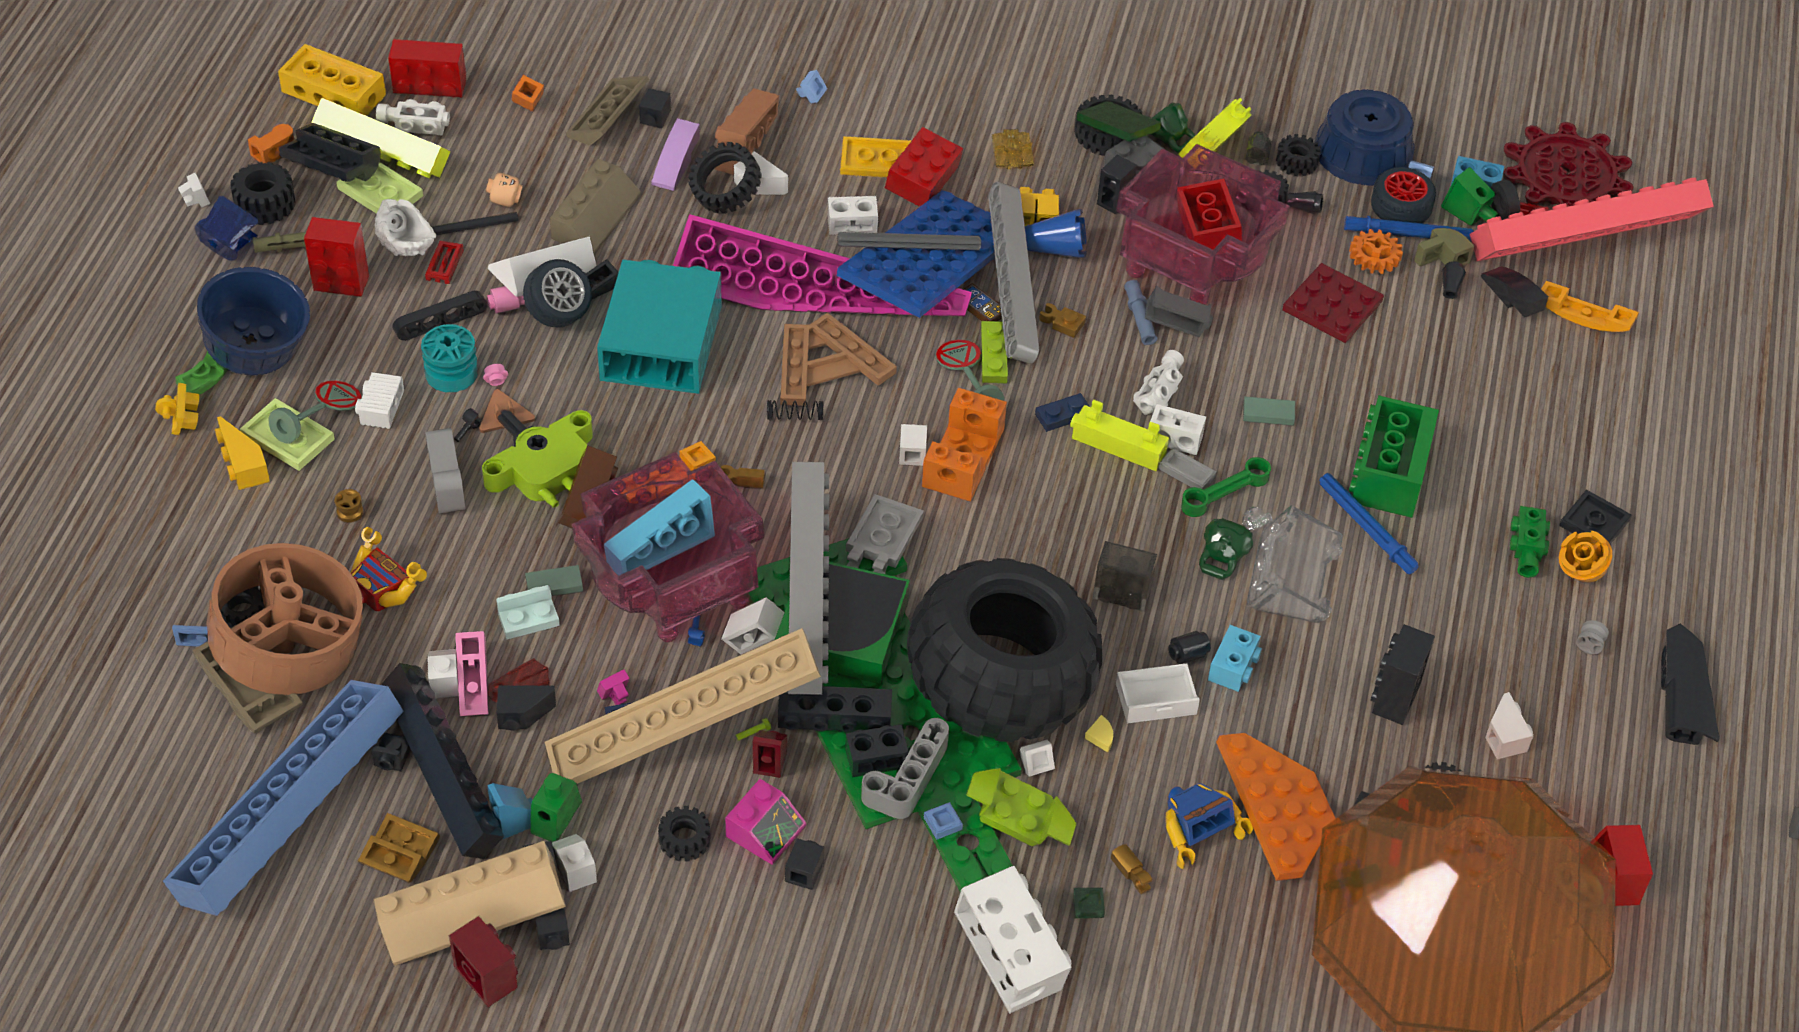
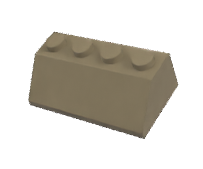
[550,159,641,254]

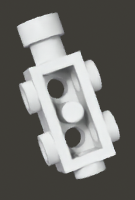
[376,99,450,135]
[1133,350,1184,415]

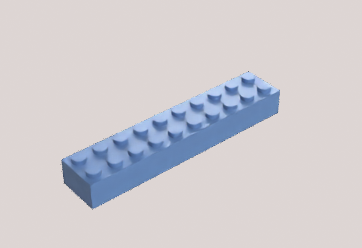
[163,680,403,916]

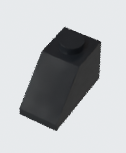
[496,686,556,731]

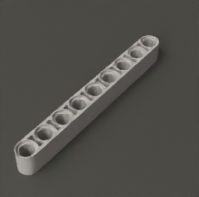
[989,181,1039,364]

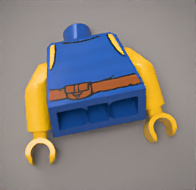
[1165,784,1253,869]

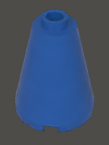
[1025,209,1087,258]

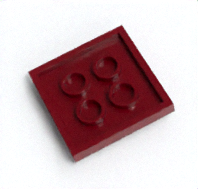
[1282,263,1384,344]

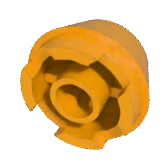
[1559,531,1612,583]

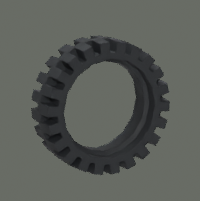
[1074,95,1142,156]
[688,142,762,214]

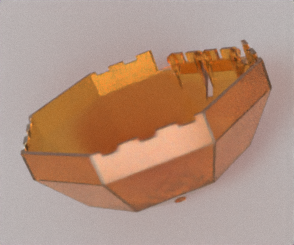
[1312,766,1616,1032]

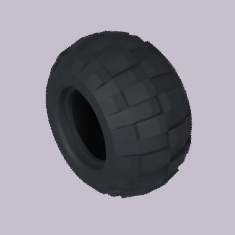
[907,558,1103,742]

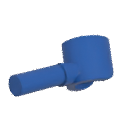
[688,613,705,647]

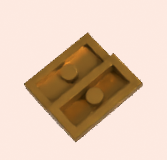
[358,813,441,883]

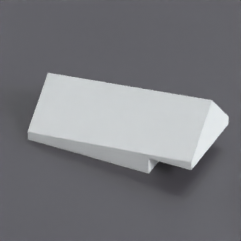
[488,236,596,297]

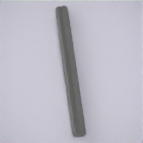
[837,232,981,250]

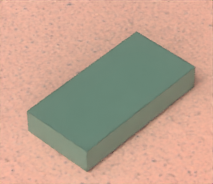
[1243,396,1295,426]
[525,565,583,596]

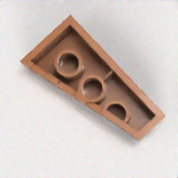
[715,88,779,175]

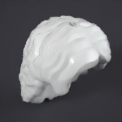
[374,199,436,256]

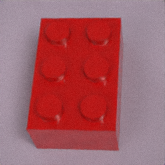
[388,39,467,98]
[885,127,964,207]
[1177,179,1242,257]
[304,217,369,297]

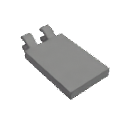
[846,494,924,574]

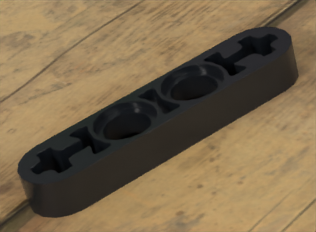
[392,290,487,341]

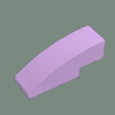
[652,118,700,191]

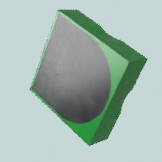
[775,562,910,684]

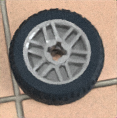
[523,259,592,328]

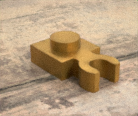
[1039,303,1086,338]

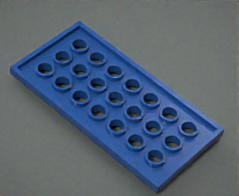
[836,190,995,318]

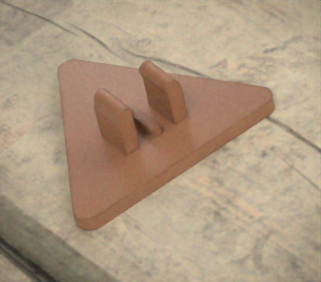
[479,389,535,433]

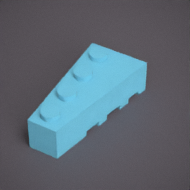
[604,479,715,581]

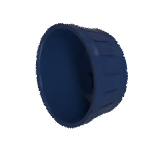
[1314,89,1415,186]
[197,267,310,376]

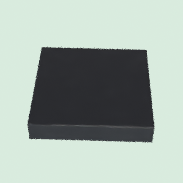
[1559,489,1632,545]

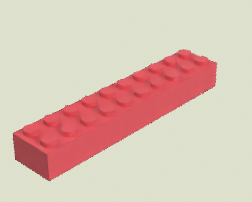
[1470,177,1714,262]

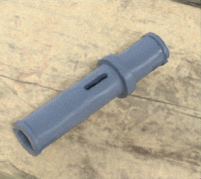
[1124,280,1157,345]

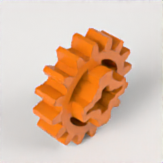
[1349,229,1403,274]

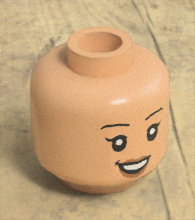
[486,173,523,207]

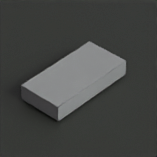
[1158,448,1216,490]

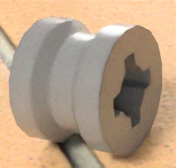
[1576,620,1609,655]

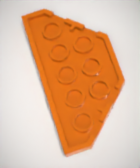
[1216,733,1335,881]

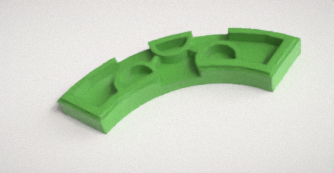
[175,351,228,395]

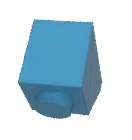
[487,783,533,839]

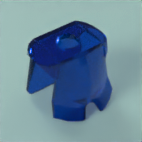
[194,196,258,261]

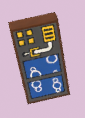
[963,283,1002,322]

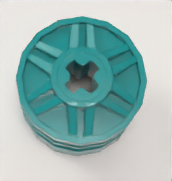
[421,324,478,392]

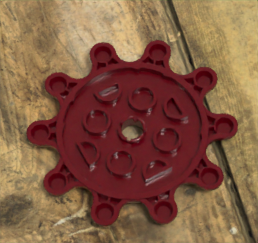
[1503,122,1634,207]

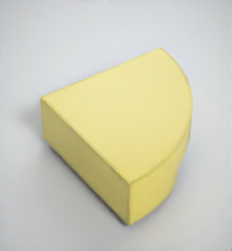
[1085,715,1113,752]

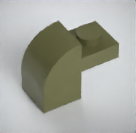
[1414,228,1475,267]

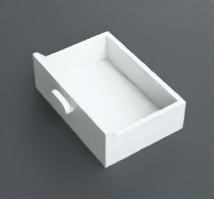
[1116,664,1200,723]

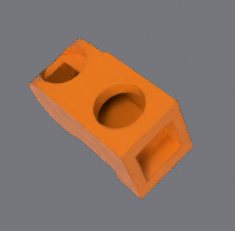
[248,124,295,163]

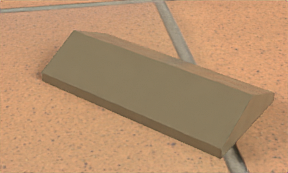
[566,76,649,146]

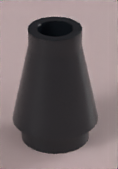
[1287,191,1323,214]
[1442,262,1466,299]

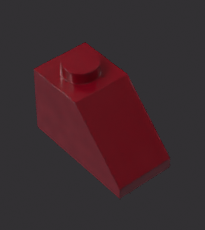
[753,730,787,778]

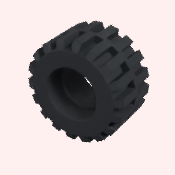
[230,162,296,225]

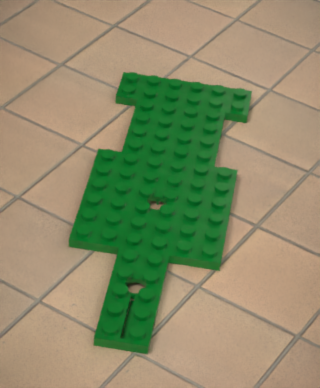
[739,538,1022,925]

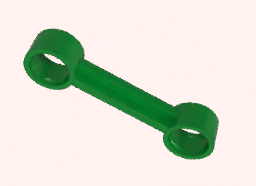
[1181,457,1271,517]

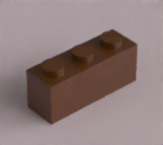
[558,445,618,534]

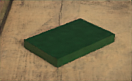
[1077,101,1161,142]

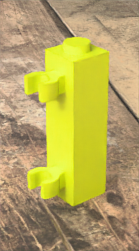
[1179,98,1252,170]
[1070,400,1169,471]

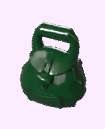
[1151,102,1196,153]
[1199,518,1253,580]

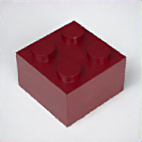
[449,916,518,1007]

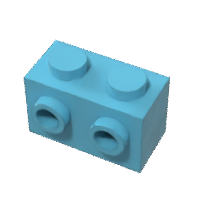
[1208,625,1262,692]

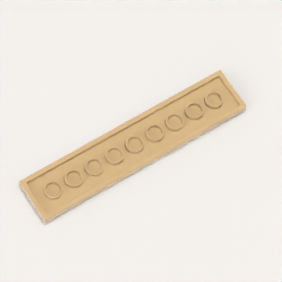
[545,628,821,784]

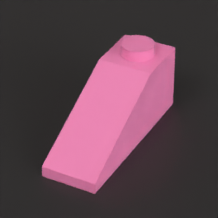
[456,631,488,717]

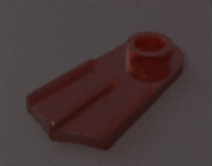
[488,658,550,702]

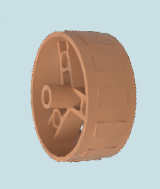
[207,543,363,695]

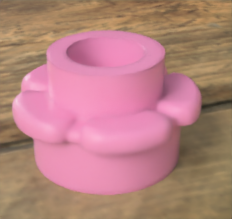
[483,364,508,386]

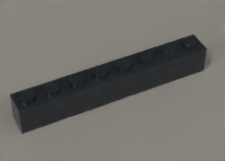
[381,663,504,859]

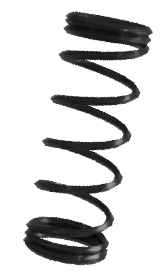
[767,400,824,421]

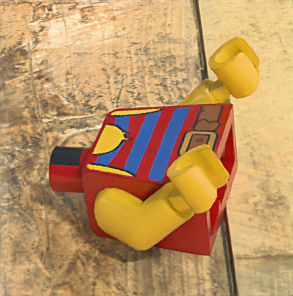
[350,527,427,611]

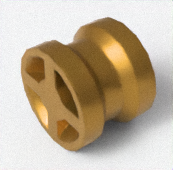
[334,489,363,523]

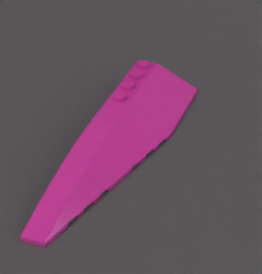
[673,214,972,316]

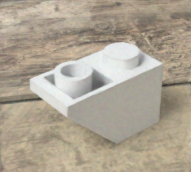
[1485,692,1533,759]

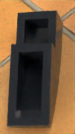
[1481,266,1548,318]

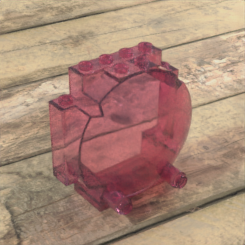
[1116,144,1290,305]
[572,452,764,642]

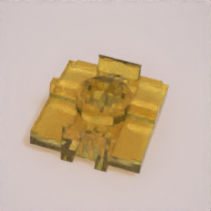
[992,129,1034,169]

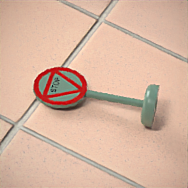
[936,340,1004,401]
[268,381,362,443]

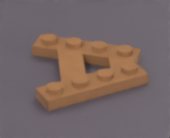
[780,313,897,406]

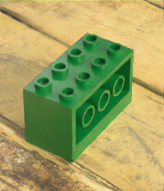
[1349,395,1439,518]

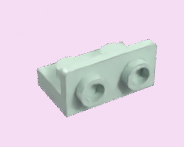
[496,585,560,640]

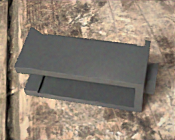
[1145,285,1213,337]

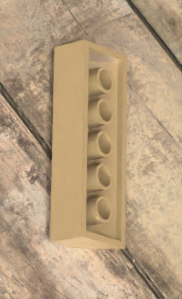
[374,841,566,966]

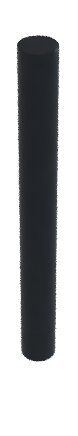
[431,211,518,236]

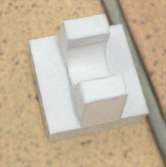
[178,173,210,208]
[1020,740,1055,777]

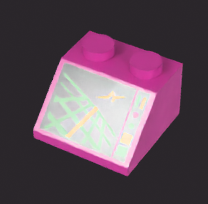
[725,779,806,865]

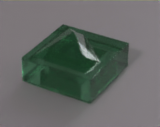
[1073,888,1105,918]

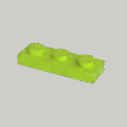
[981,321,1008,383]

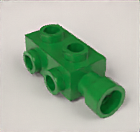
[1509,506,1550,578]

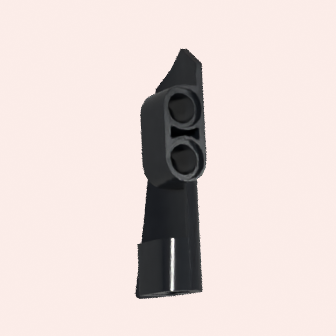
[1661,623,1720,745]

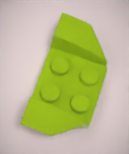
[966,768,1076,846]

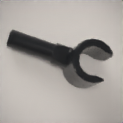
[454,408,481,442]

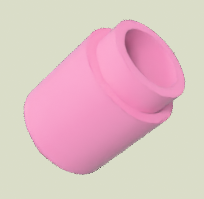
[487,286,525,314]

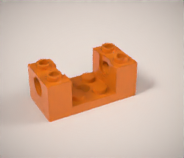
[922,388,1007,502]

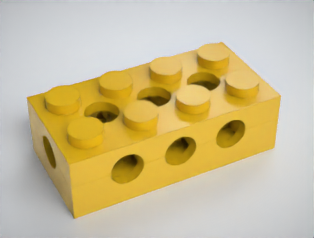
[278,44,386,116]

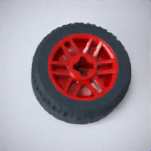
[1371,167,1436,223]

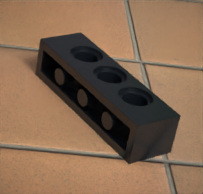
[778,686,892,733]

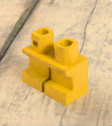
[1020,187,1059,226]

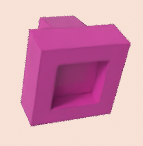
[597,669,630,705]

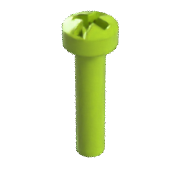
[736,718,771,741]

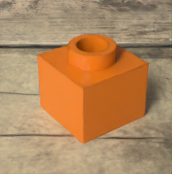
[512,75,544,112]

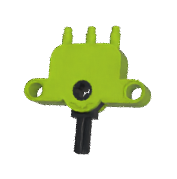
[482,410,593,508]

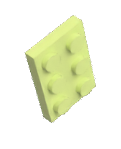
[337,162,423,214]
[240,398,335,471]

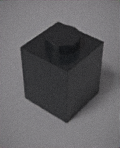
[639,88,671,128]
[785,838,824,890]

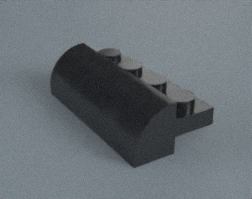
[279,122,381,181]

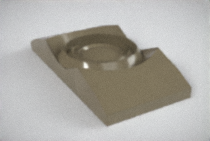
[193,623,303,734]

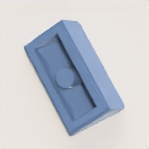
[172,625,208,646]

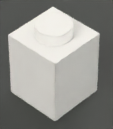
[899,424,927,466]

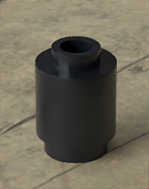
[1168,631,1211,664]

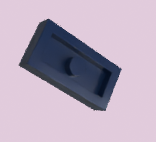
[1035,393,1090,432]

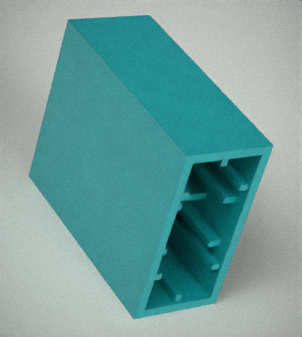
[597,259,722,394]

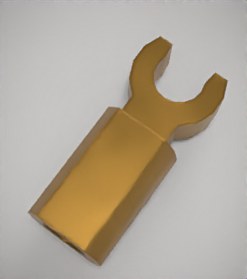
[719,465,765,489]
[1111,844,1153,894]

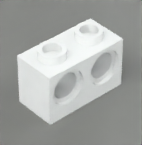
[828,196,878,235]
[1151,404,1206,455]

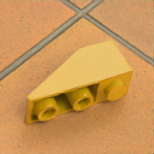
[215,416,270,490]

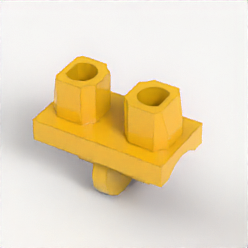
[155,383,199,435]

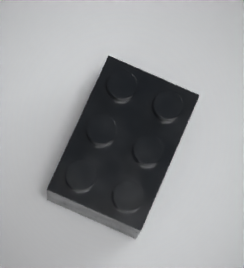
[1370,624,1435,725]

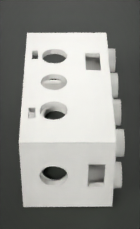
[954,866,1071,1013]

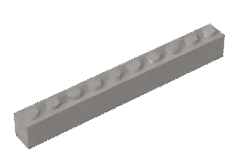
[788,462,829,694]

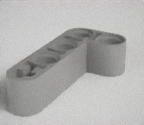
[425,428,465,514]
[861,718,949,819]

